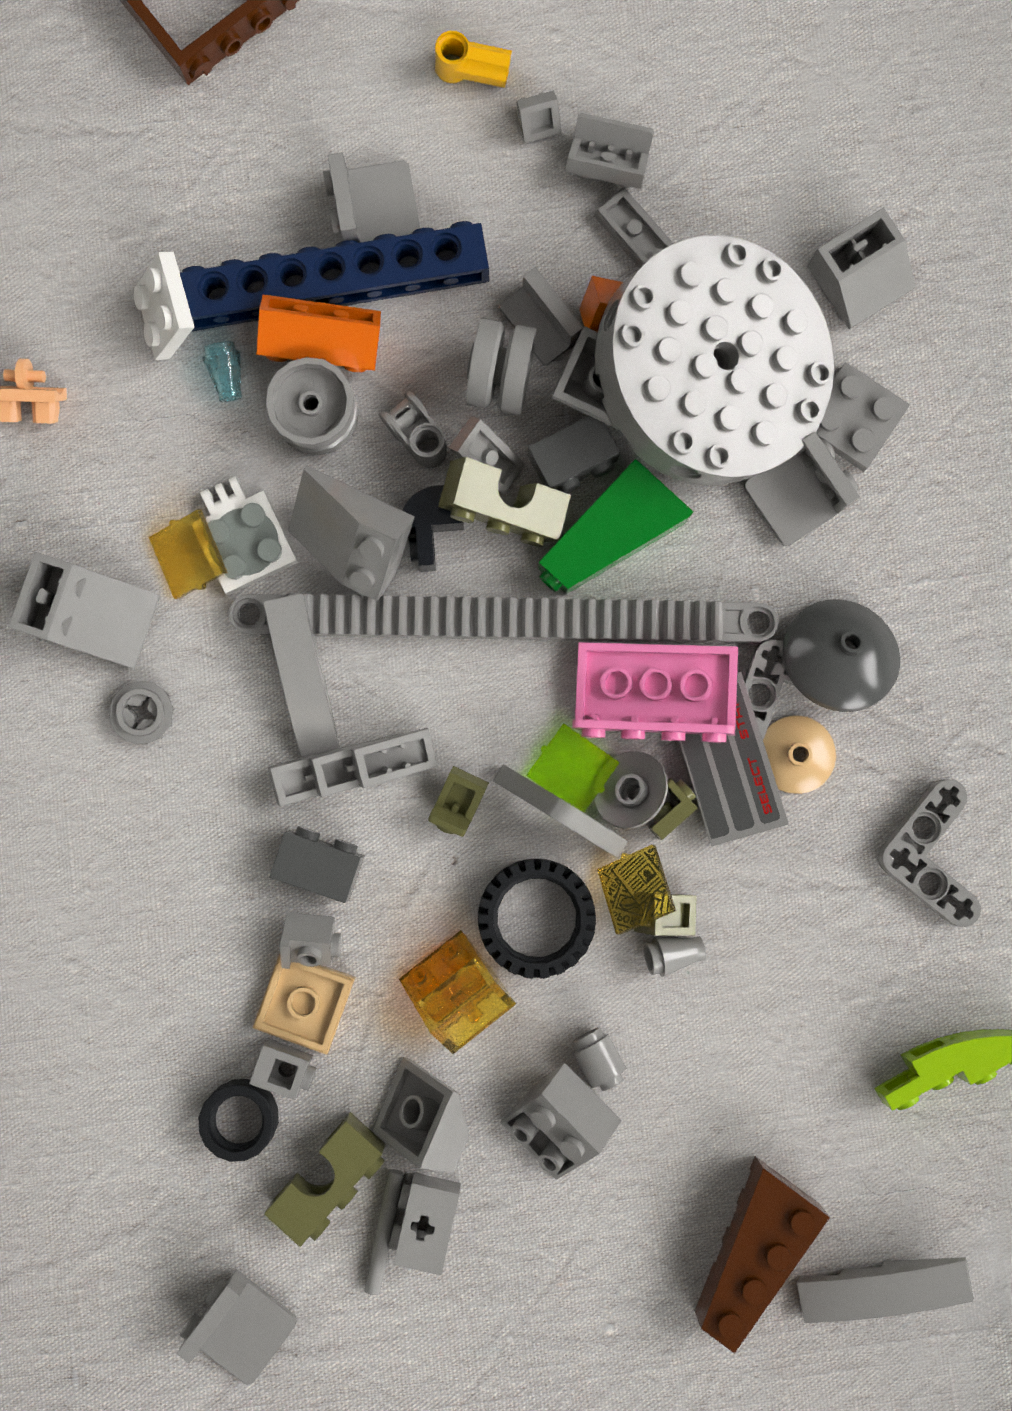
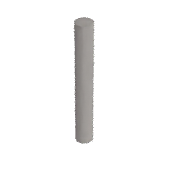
[364,1169,404,1295]

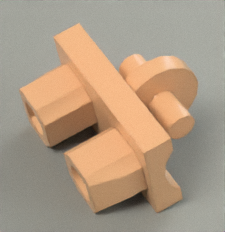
[0,358,67,424]

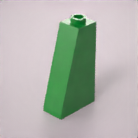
[538,459,694,595]

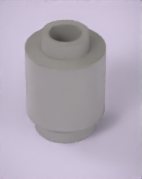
[572,1027,627,1091]

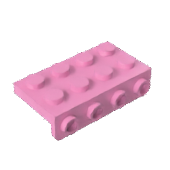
[572,642,738,743]

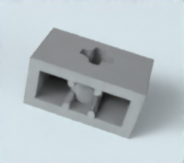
[389,1172,461,1276]

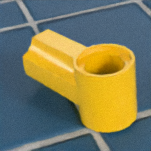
[435,31,512,88]

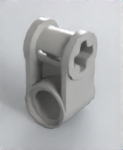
[379,390,447,468]

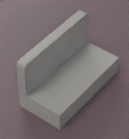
[500,266,583,366]

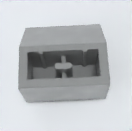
[807,207,916,330]
[500,1063,622,1180]

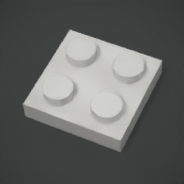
[134,252,194,360]

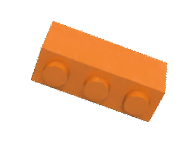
[256,294,381,372]

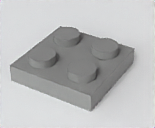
[815,362,910,472]

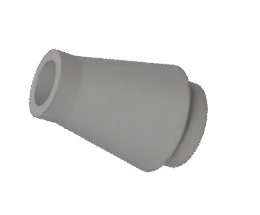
[644,936,706,977]

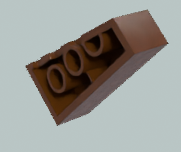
[695,1156,830,1354]

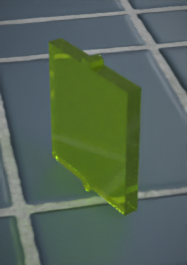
[526,723,620,813]

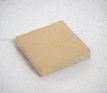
[252,953,356,1055]

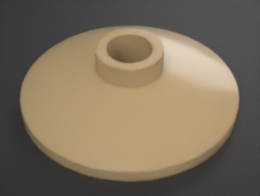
[763,716,836,794]

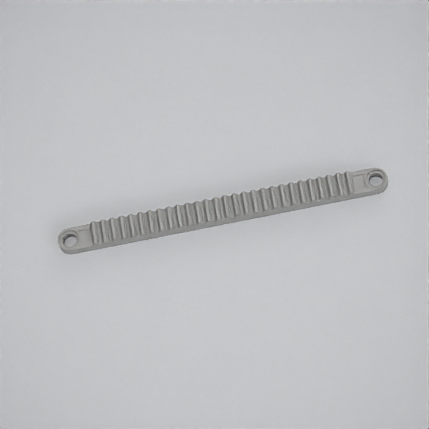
[229,594,779,644]

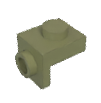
[428,766,489,837]

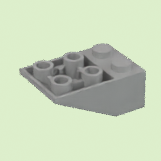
[8,552,160,669]

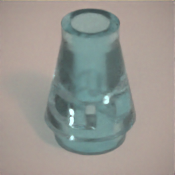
[202,341,243,402]

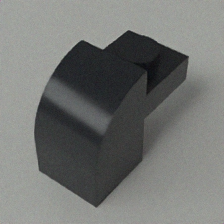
[402,485,464,572]

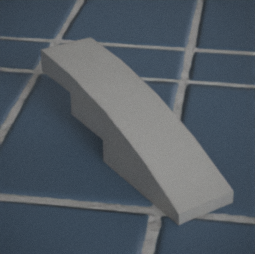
[263,593,340,758]
[268,728,438,807]
[797,1257,974,1323]

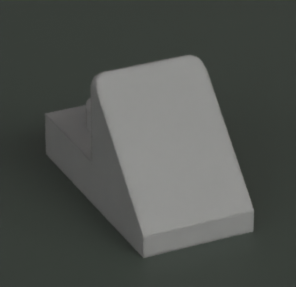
[449,416,525,495]

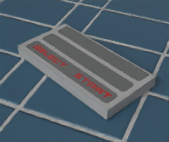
[679,672,789,847]

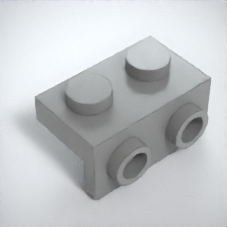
[565,113,654,189]

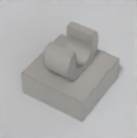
[516,90,562,143]

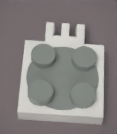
[193,476,298,595]

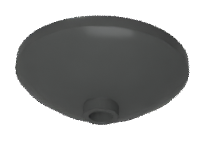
[782,599,900,712]

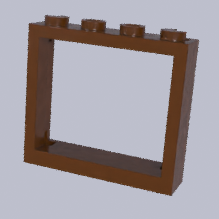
[120,0,300,85]

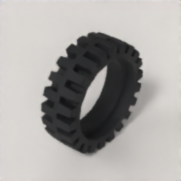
[478,859,596,979]

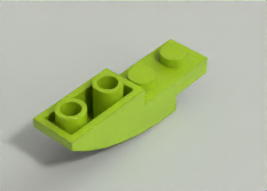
[874,1029,1012,1111]

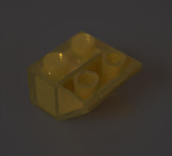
[399,930,516,1054]

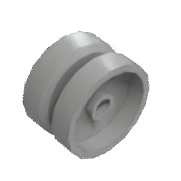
[466,318,537,415]
[265,357,359,456]

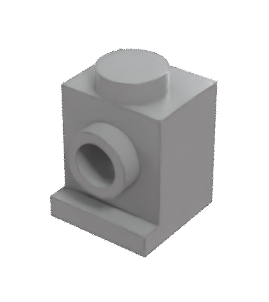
[279,912,342,969]
[249,1038,317,1100]

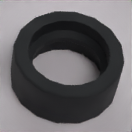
[198,1079,279,1162]

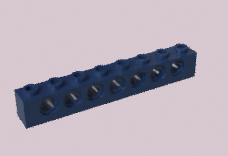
[180,221,490,332]

